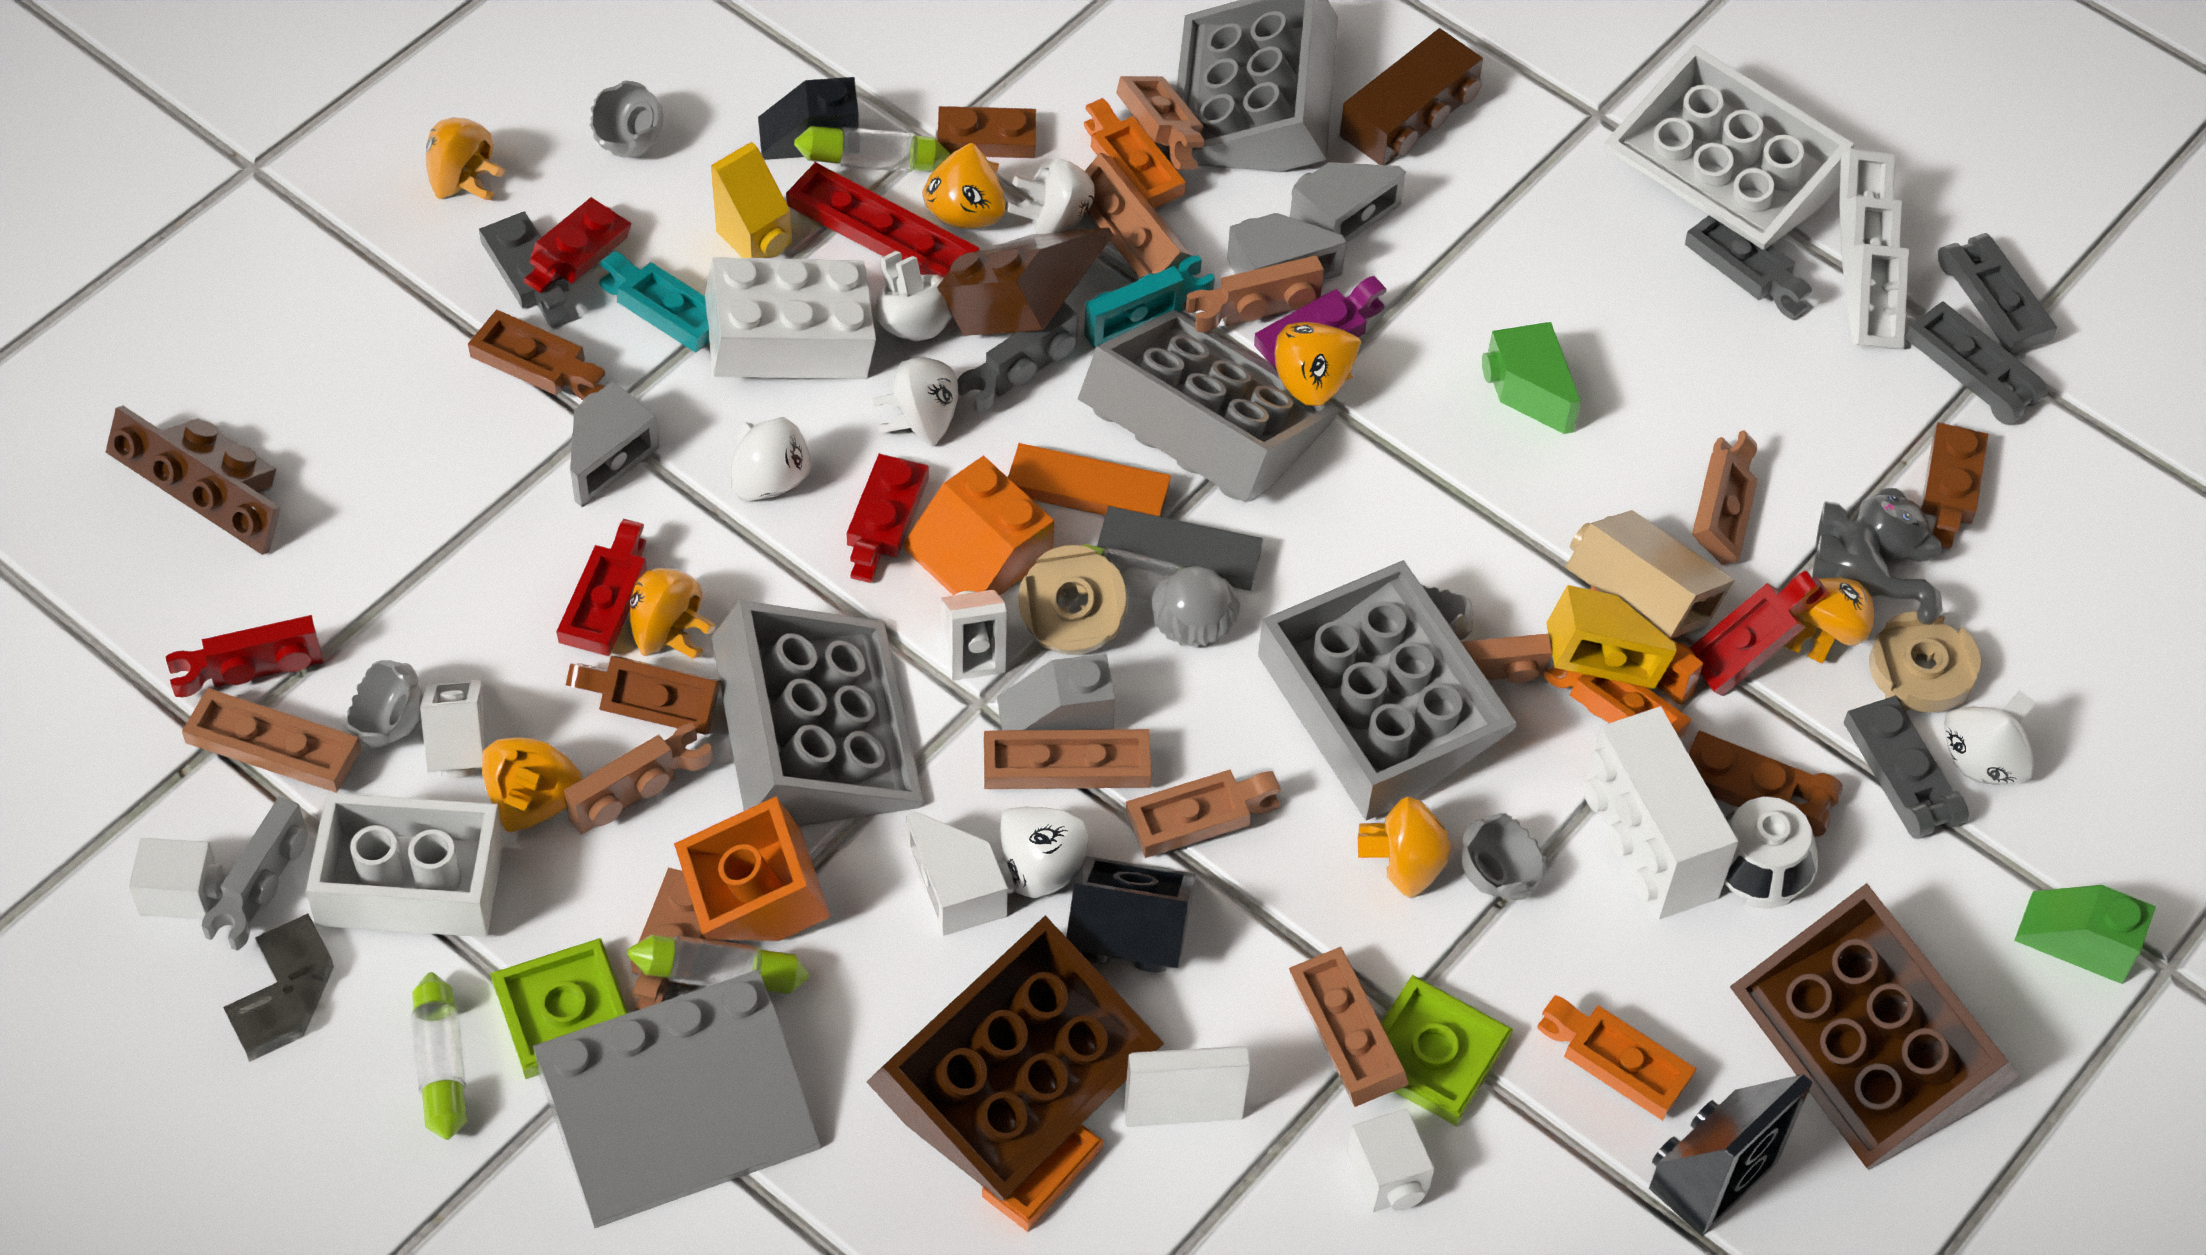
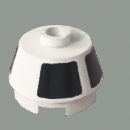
[1724,797,1818,909]

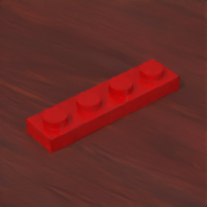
[786,162,980,277]

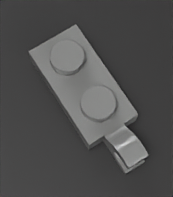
[201,796,308,951]

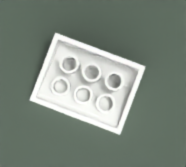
[1604,44,1854,250]

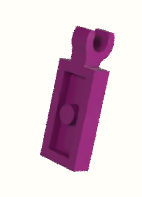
[1254,276,1387,371]

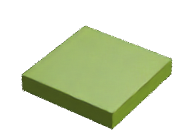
[490,938,628,1079]
[1381,974,1513,1126]

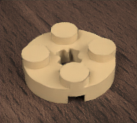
[1018,545,1128,655]
[1869,611,1981,712]

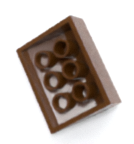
[1730,883,2020,1170]
[866,915,1165,1201]

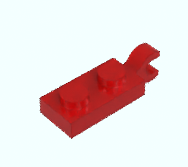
[523,197,632,293]
[846,453,929,583]
[556,518,647,657]
[1690,570,1830,696]
[165,615,323,698]

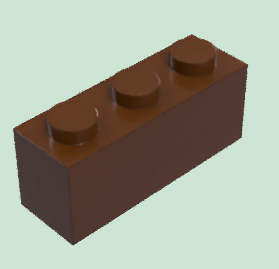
[1339,28,1483,165]

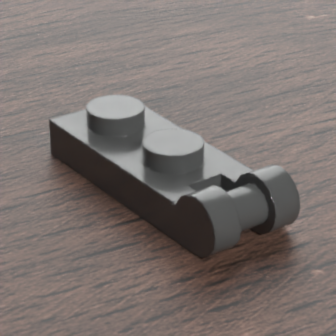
[1938,233,2058,354]
[1905,301,2048,425]
[1843,695,1969,839]

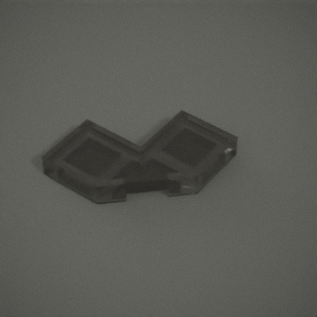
[223,913,334,1062]

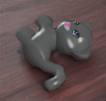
[1812,488,1943,625]

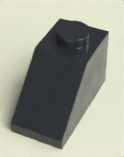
[758,77,860,160]

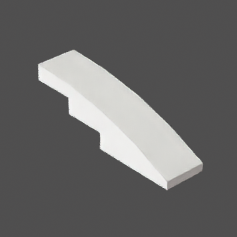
[1840,149,1909,349]

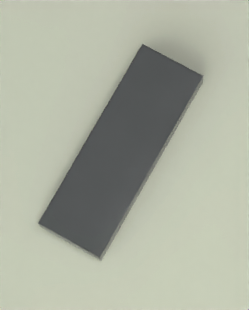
[1097,506,1263,591]

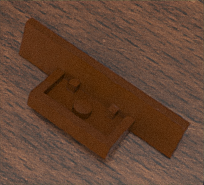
[105,405,281,555]

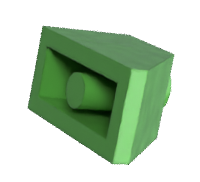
[1482,322,1581,434]
[2014,885,2156,984]

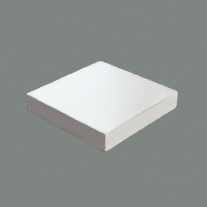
[1124,1045,1250,1127]

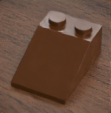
[937,227,1114,336]

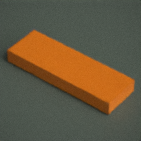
[1008,443,1171,517]

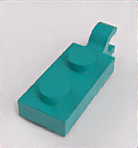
[599,251,710,353]
[1084,255,1215,348]

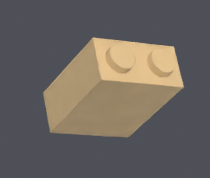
[1565,510,1735,639]

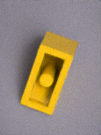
[711,141,792,258]
[1546,585,1677,689]

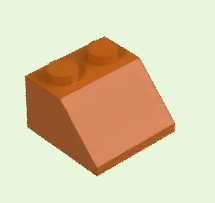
[903,455,1054,596]
[674,796,831,941]

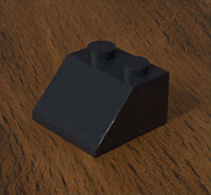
[1066,856,1196,972]

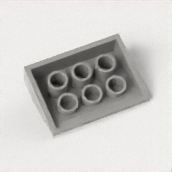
[1168,0,1338,171]
[1077,310,1340,503]
[1258,560,1517,821]
[711,600,924,826]
[533,969,821,1229]

